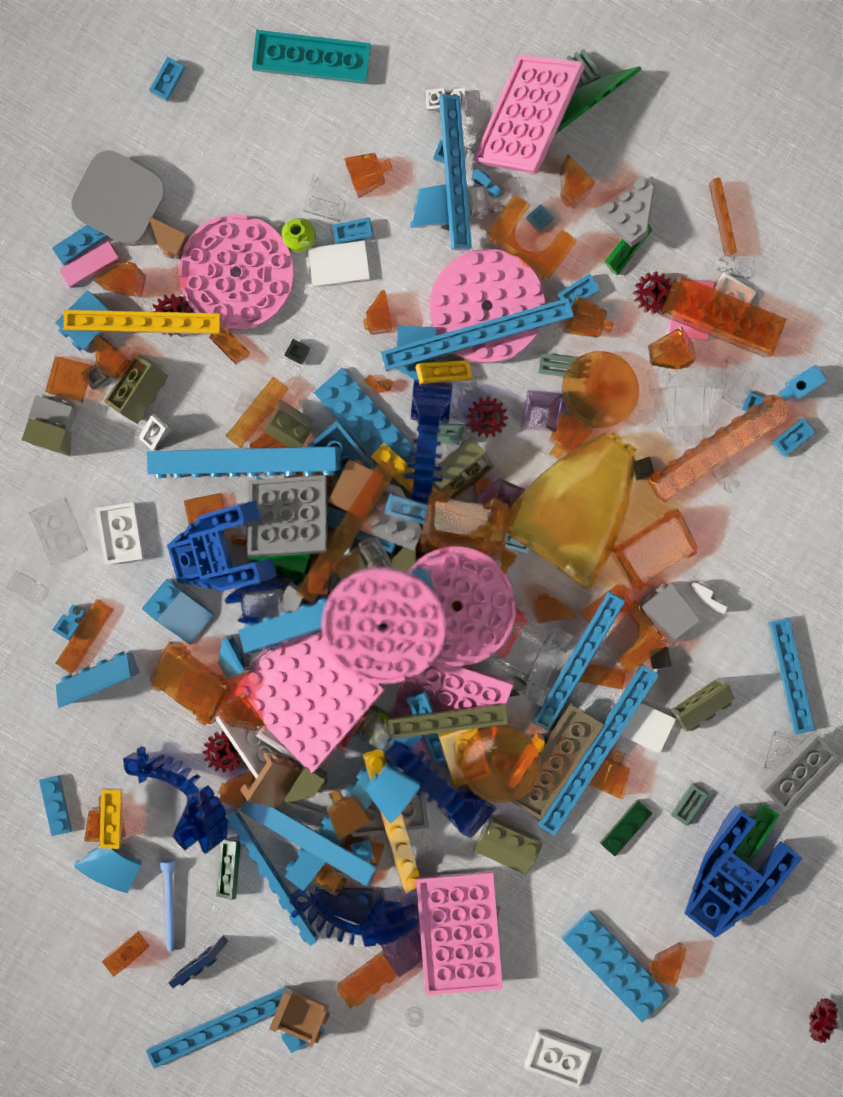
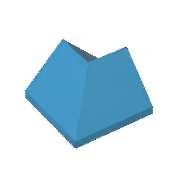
[218,634,250,680]

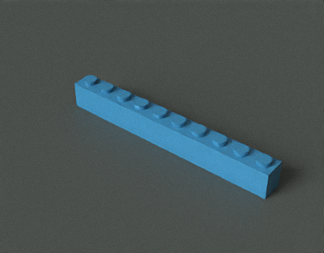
[147,447,340,478]
[238,567,436,655]
[285,735,422,891]

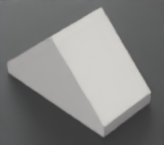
[139,414,174,451]

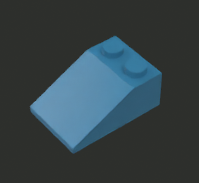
[307,420,374,482]
[142,579,214,644]

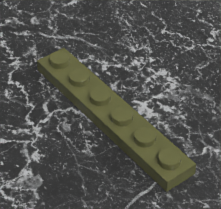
[388,703,508,739]

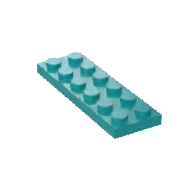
[252,30,371,84]

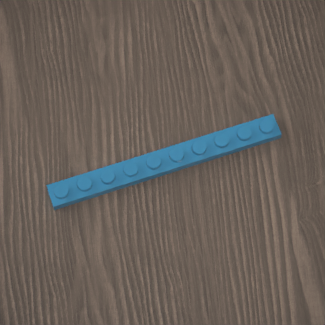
[381,298,574,372]
[538,664,659,836]

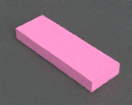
[59,241,120,288]

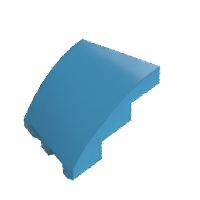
[410,184,449,228]
[396,325,436,388]
[366,764,420,823]
[74,844,142,893]

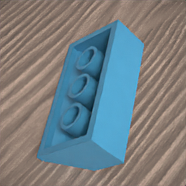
[56,651,140,708]

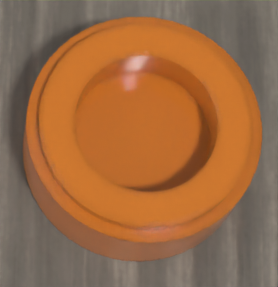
[474,477,494,497]

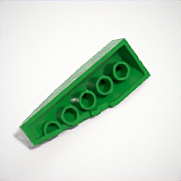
[555,66,642,135]

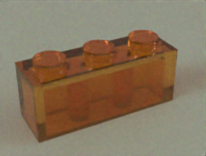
[337,950,397,1009]

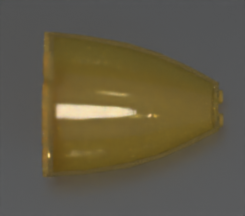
[496,432,637,591]

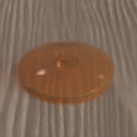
[562,351,639,428]
[462,725,540,803]

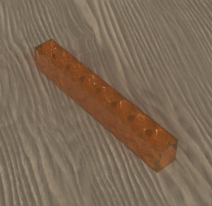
[647,394,792,502]

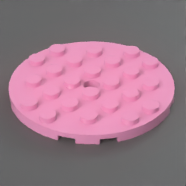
[178,214,294,330]
[430,249,545,364]
[407,547,516,666]
[322,567,445,683]

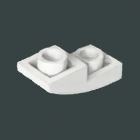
[426,88,467,111]
[691,581,727,614]

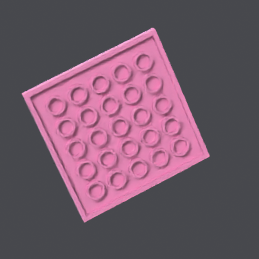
[232,609,386,773]

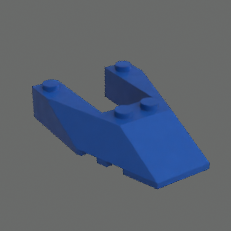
[167,500,277,591]
[684,805,802,938]

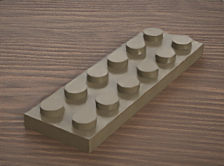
[509,703,604,820]

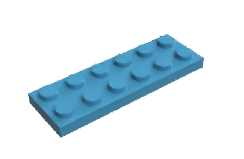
[314,368,418,478]
[562,911,669,1022]

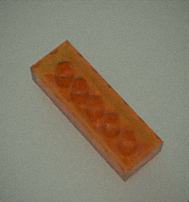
[661,276,787,357]

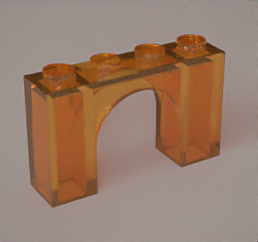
[487,193,577,280]
[580,584,666,673]

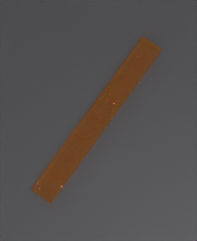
[296,460,398,604]

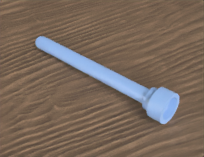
[161,859,176,952]

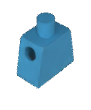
[778,365,827,402]

